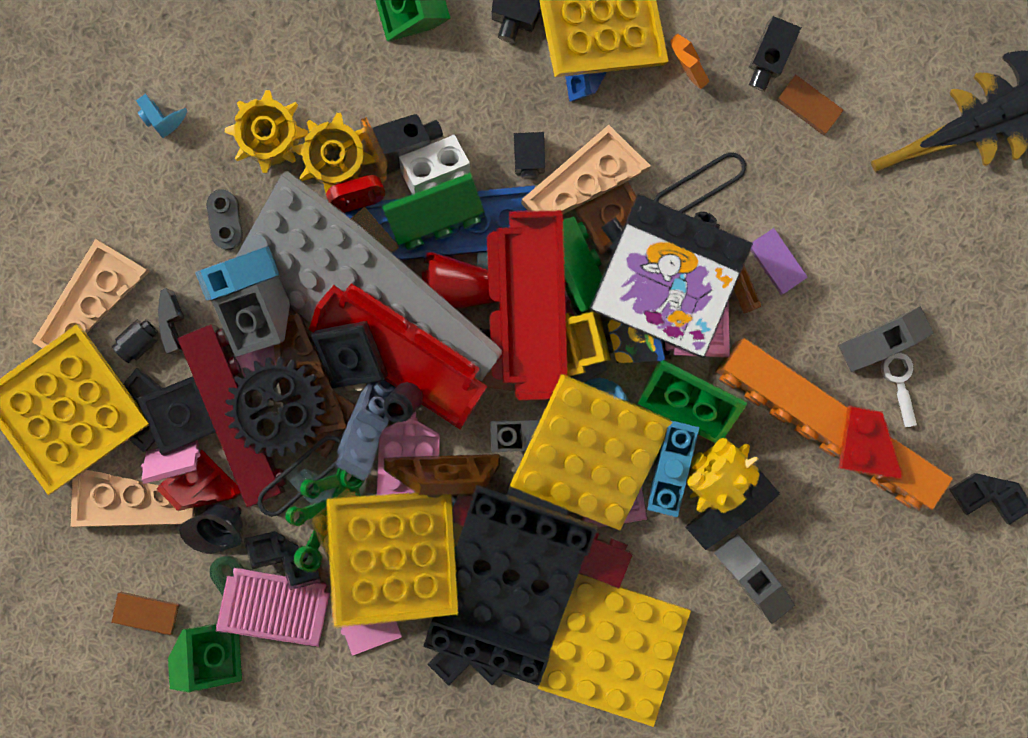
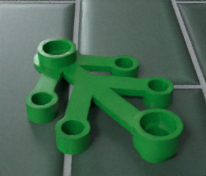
[285,467,365,572]

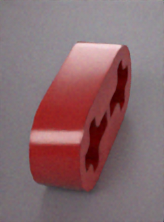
[326,175,385,213]

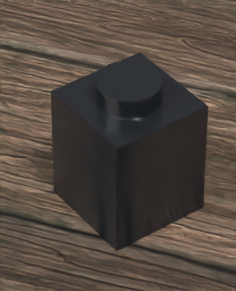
[514,132,545,179]

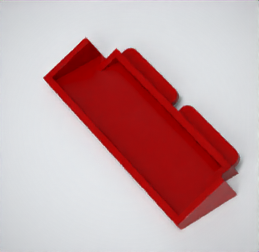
[487,210,567,400]
[309,283,488,430]

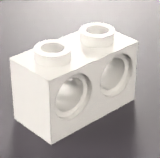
[399,135,470,194]

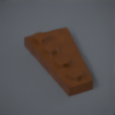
[273,314,348,436]

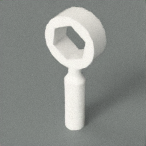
[881,353,917,427]

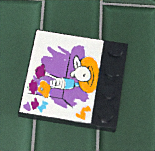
[588,194,753,358]

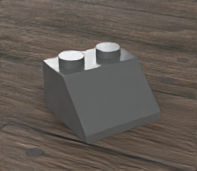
[212,275,290,357]

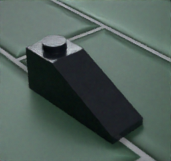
[685,470,780,550]

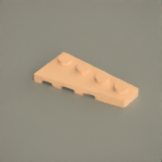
[521,125,651,214]
[32,239,150,348]
[70,469,196,528]

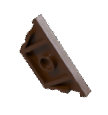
[383,454,500,498]

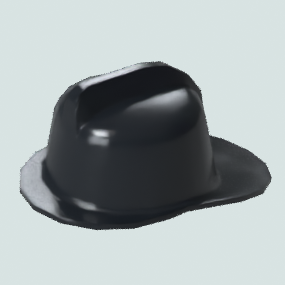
[179,504,243,554]

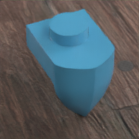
[136,94,188,138]

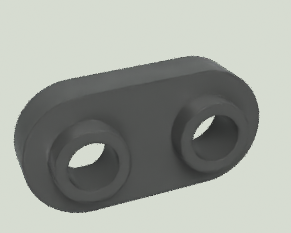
[206,189,243,250]

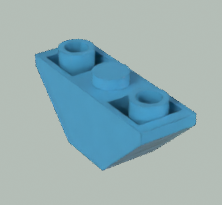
[195,246,280,300]
[647,420,699,517]

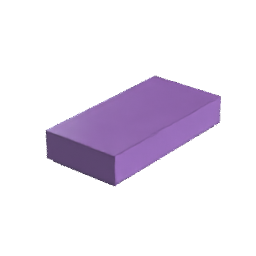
[751,228,808,295]

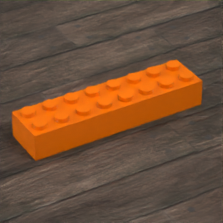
[715,338,953,510]

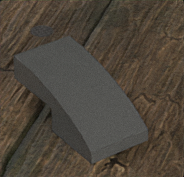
[158,288,184,355]

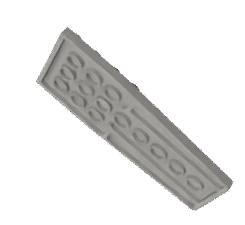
[235,171,502,382]

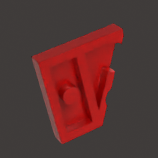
[838,406,902,479]
[156,450,241,511]

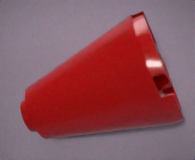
[421,252,497,309]

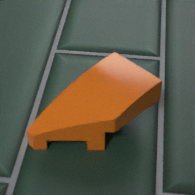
[671,34,710,89]

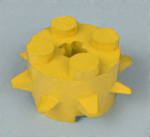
[225,90,308,173]
[292,113,376,193]
[687,438,759,513]

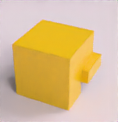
[566,312,611,377]

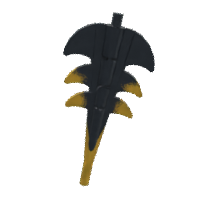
[871,50,1028,172]

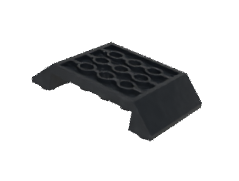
[423,486,598,686]

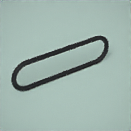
[654,152,746,213]
[258,436,341,517]

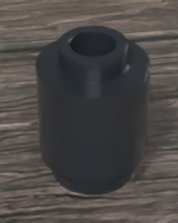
[112,319,158,363]
[384,382,423,423]

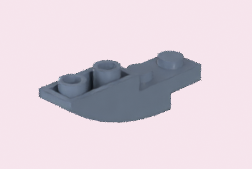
[336,380,396,480]

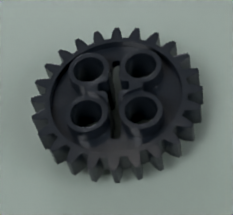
[225,357,327,457]

